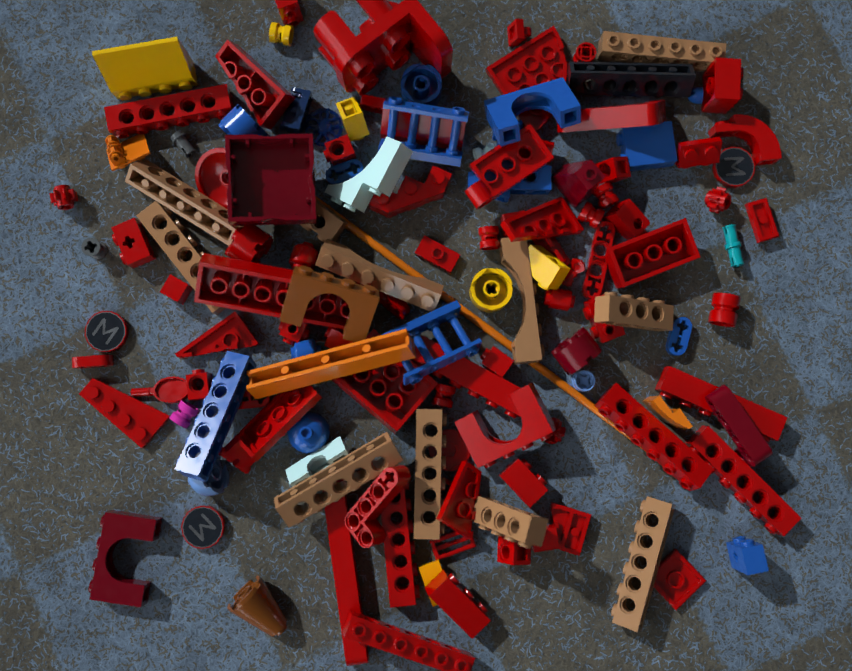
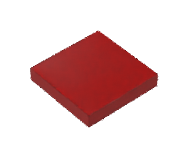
[654,548,706,610]

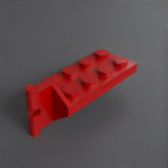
[219,385,322,474]

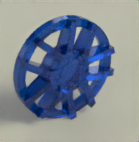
[304,108,343,146]

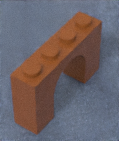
[279,266,380,342]

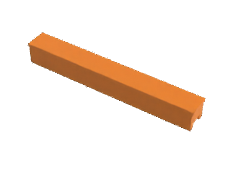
[246,329,416,399]

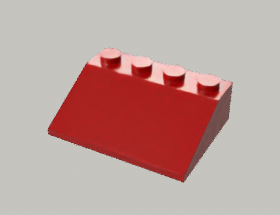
[332,329,438,434]

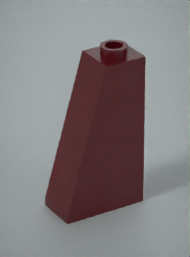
[551,160,605,209]

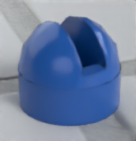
[688,87,703,104]

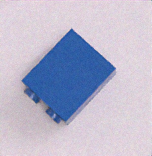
[616,121,678,171]

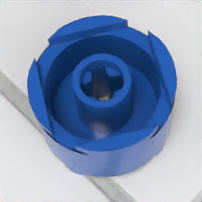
[401,63,442,106]
[218,104,268,136]

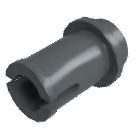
[171,131,196,158]

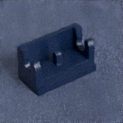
[280,87,313,134]

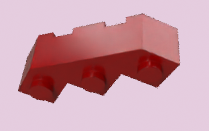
[369,165,452,218]

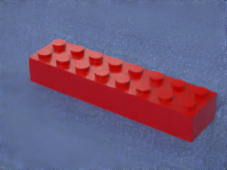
[194,253,364,329]

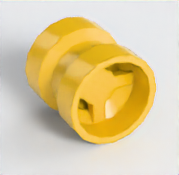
[269,22,294,46]

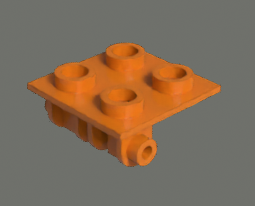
[105,134,151,172]

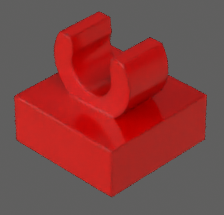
[507,18,532,47]

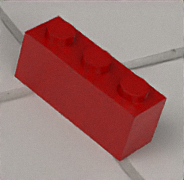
[425,570,491,639]

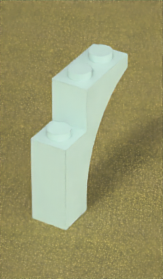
[325,137,413,213]

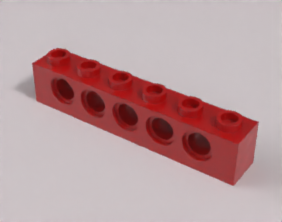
[104,84,234,138]
[594,383,714,491]
[685,425,801,536]
[381,482,420,608]
[342,610,475,671]

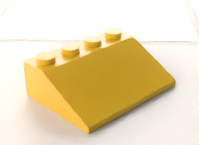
[92,37,198,101]

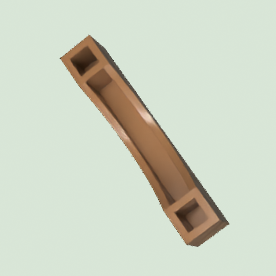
[499,238,545,365]
[315,239,444,312]

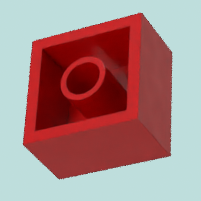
[701,57,744,114]

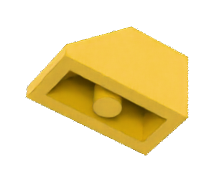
[336,96,369,141]
[528,244,571,290]

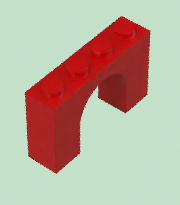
[454,382,556,468]

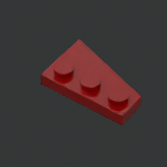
[436,461,482,539]

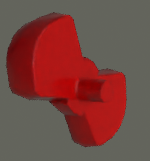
[562,258,586,286]

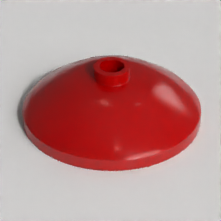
[195,147,229,209]

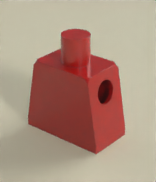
[602,198,650,240]

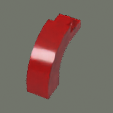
[708,114,782,166]

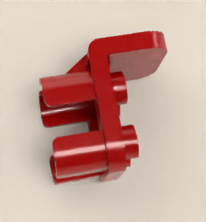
[313,0,453,95]

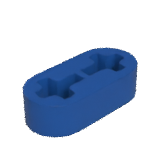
[325,159,363,185]
[666,317,692,356]

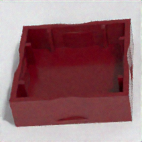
[225,134,317,226]

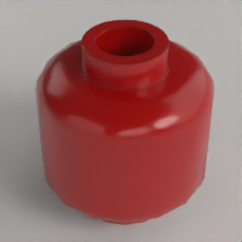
[289,242,319,270]

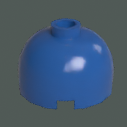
[287,411,330,454]

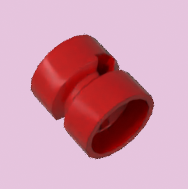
[708,293,741,327]

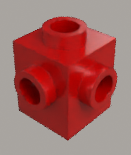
[278,322,311,346]

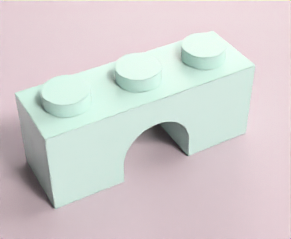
[285,436,351,487]

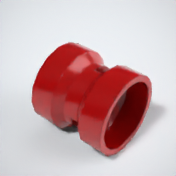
[573,42,597,62]
[593,182,620,209]
[577,201,605,229]
[478,226,500,250]
[432,384,456,408]

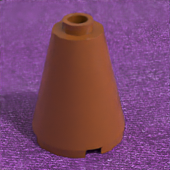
[227,576,287,637]

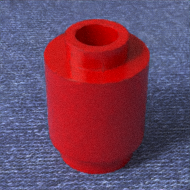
[543,289,575,311]

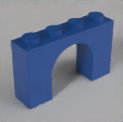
[484,77,581,147]

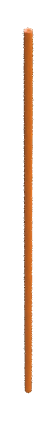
[316,196,642,449]

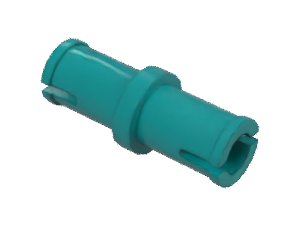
[722,224,745,268]

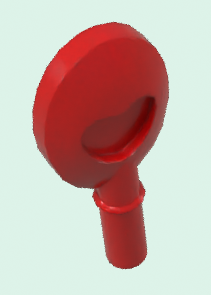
[131,376,188,403]

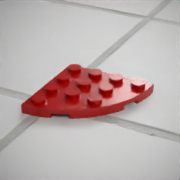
[486,26,567,132]

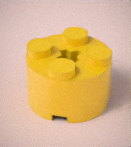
[469,268,513,313]

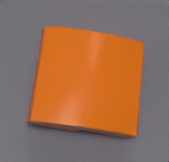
[642,396,693,429]

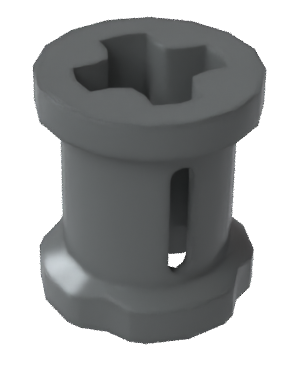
[81,237,107,260]

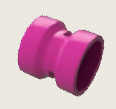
[169,400,199,429]

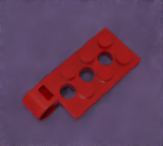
[465,124,554,210]

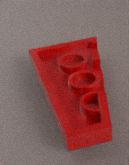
[500,196,584,242]
[79,378,171,448]

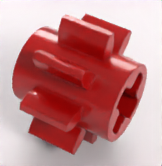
[49,185,79,210]
[705,186,732,214]
[545,418,566,444]

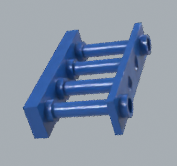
[378,96,469,167]
[382,300,482,385]

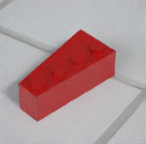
[215,40,295,130]

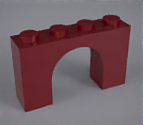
[88,510,162,608]

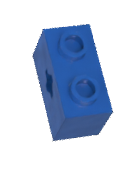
[726,536,769,575]

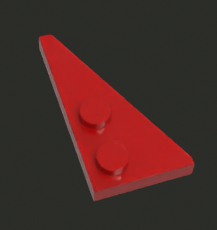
[175,311,260,359]

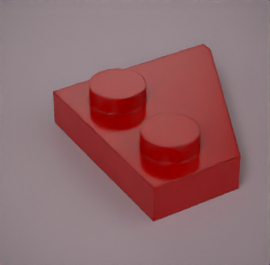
[550,502,591,556]

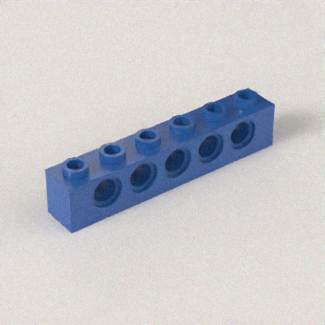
[175,351,257,482]

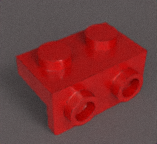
[676,137,722,169]

